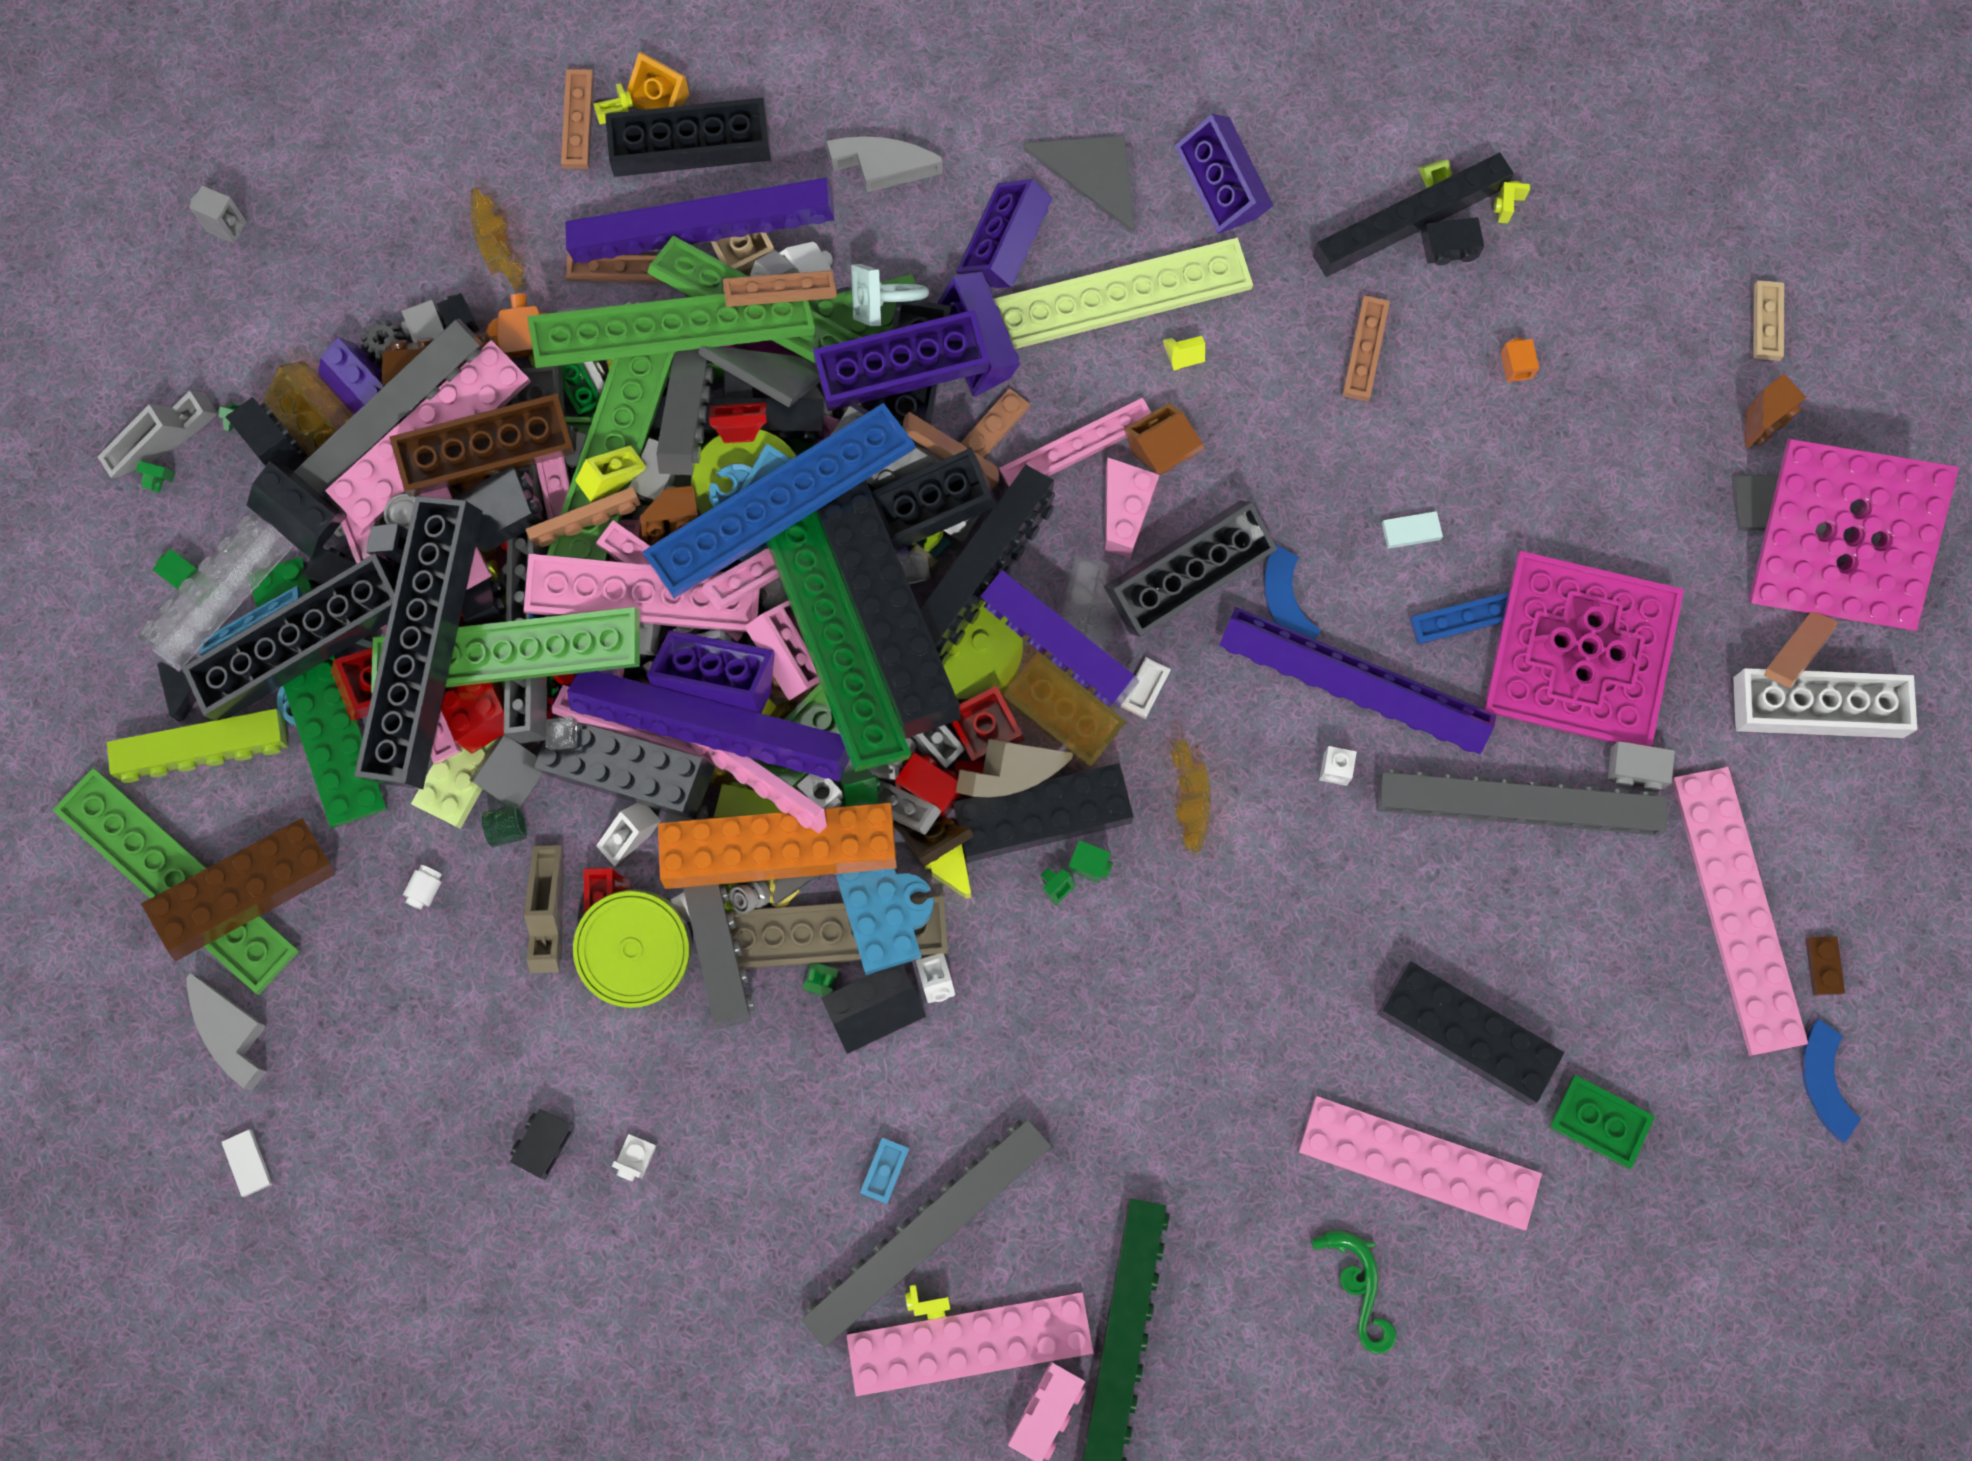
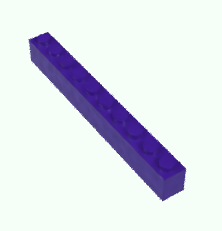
[565,177,835,263]
[1219,607,1496,754]
[567,671,850,781]

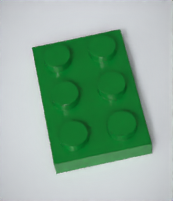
[1548,1075,1655,1170]

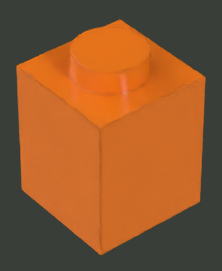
[1500,338,1539,382]

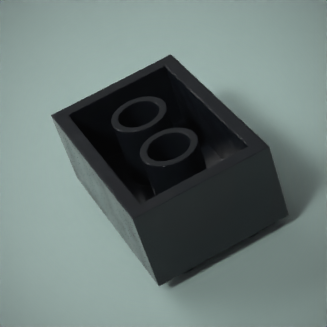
[225,397,308,472]

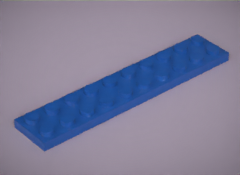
[642,403,915,599]

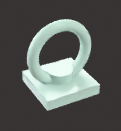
[851,264,929,326]

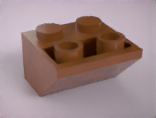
[1745,374,1807,449]
[1124,403,1205,475]
[640,486,698,546]

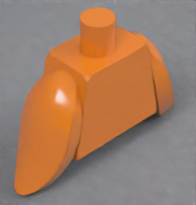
[486,293,548,359]

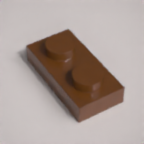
[1806,936,1845,996]

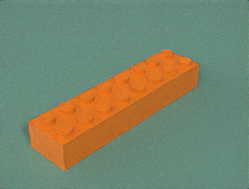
[658,803,897,889]

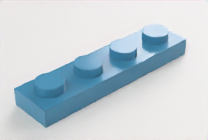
[199,586,304,656]

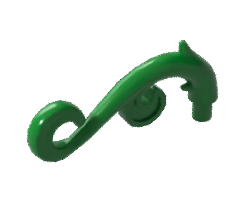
[1311,1230,1396,1354]

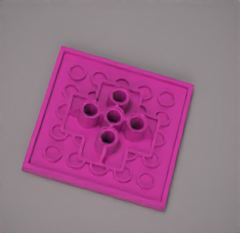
[1749,438,1959,631]
[1484,551,1684,747]

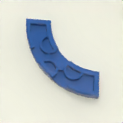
[1264,544,1321,639]
[1802,1019,1861,1143]

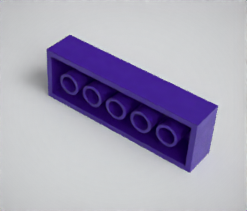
[813,310,989,411]
[981,570,1140,708]

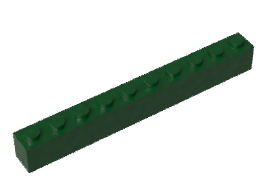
[1082,1198,1170,1461]

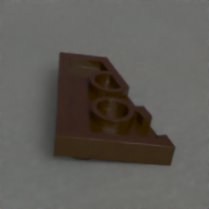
[893,817,974,867]

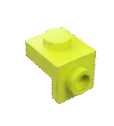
[593,83,633,125]
[1493,181,1530,223]
[905,1285,950,1320]

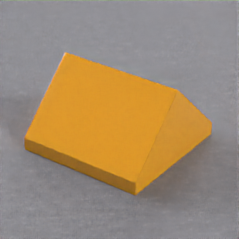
[627,52,690,110]

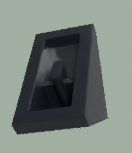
[157,662,196,722]

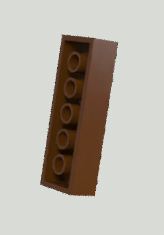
[389,393,575,497]
[141,817,335,962]

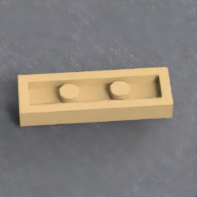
[1753,280,1784,361]

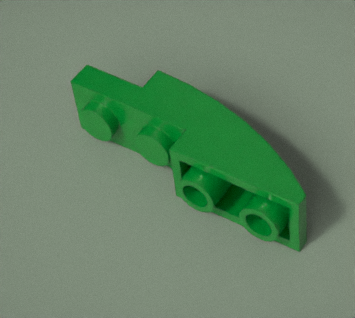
[560,363,600,418]

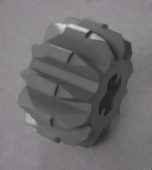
[360,319,407,366]

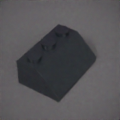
[246,461,347,559]
[821,964,926,1054]

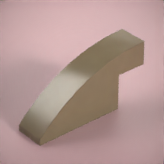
[956,739,1073,797]
[524,845,564,973]

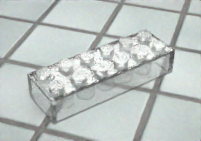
[137,513,294,672]

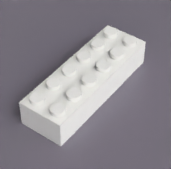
[1733,668,1917,738]

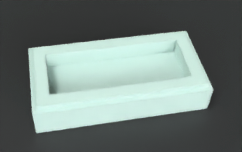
[1382,511,1443,549]

